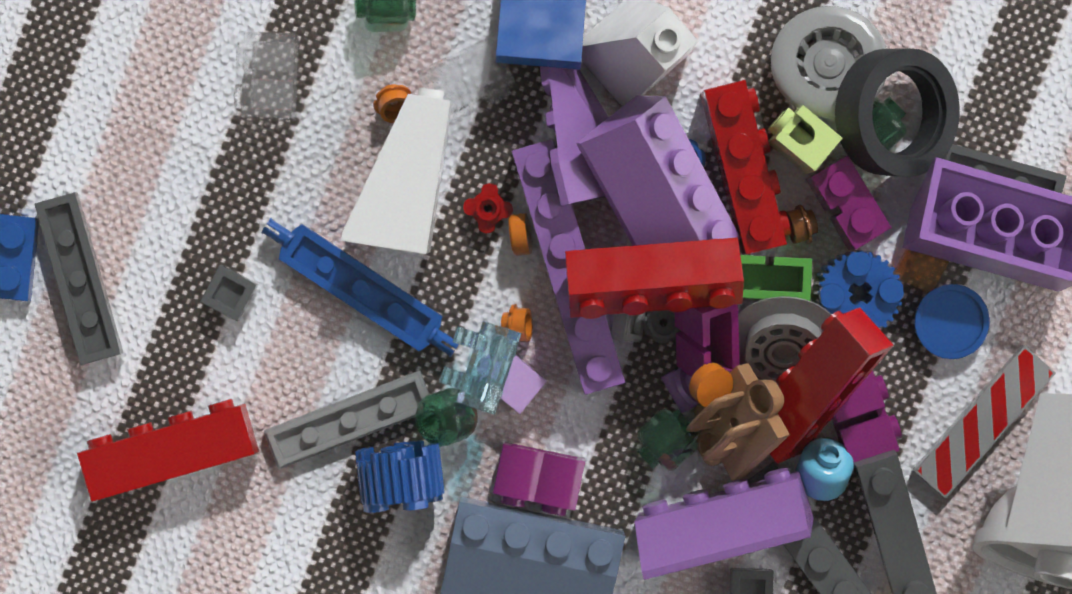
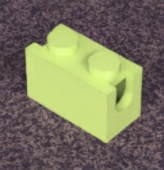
[768,105,842,174]

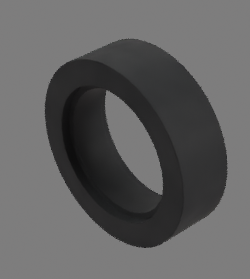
[835,48,960,177]

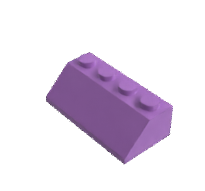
[576,95,741,246]
[902,157,1072,292]
[634,468,814,580]

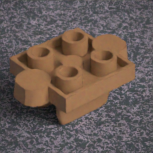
[686,363,790,481]

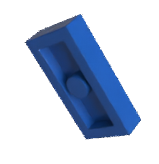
[0,214,39,301]

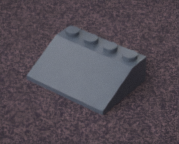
[440,496,625,594]

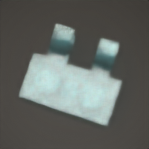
[439,321,522,415]

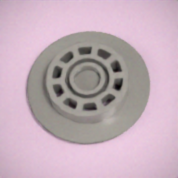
[771,6,887,118]
[738,296,832,382]

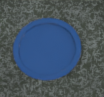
[915,284,990,359]

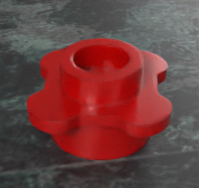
[463,183,513,233]

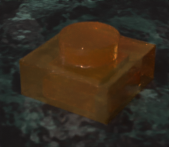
[893,249,949,294]

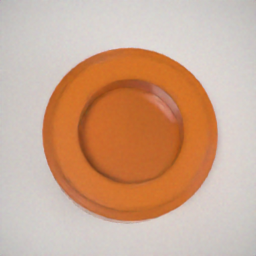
[509,213,532,256]
[689,363,733,407]

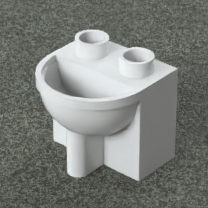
[973,393,1072,589]

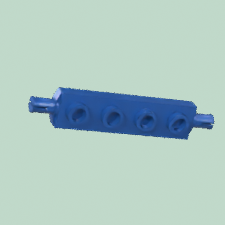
[261,218,460,358]

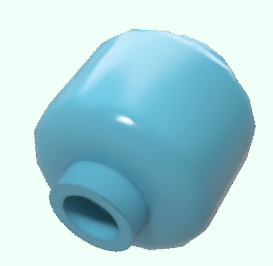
[795,438,854,501]

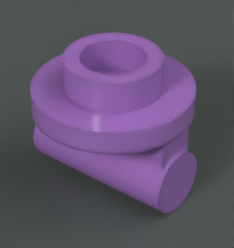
[661,368,700,414]

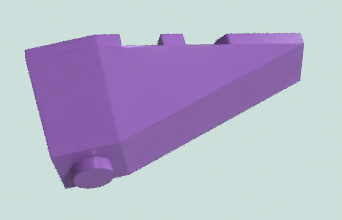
[540,66,609,206]

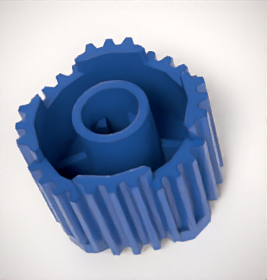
[813,251,904,328]
[355,440,445,513]

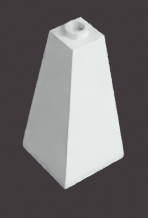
[581,0,699,107]
[341,87,452,254]

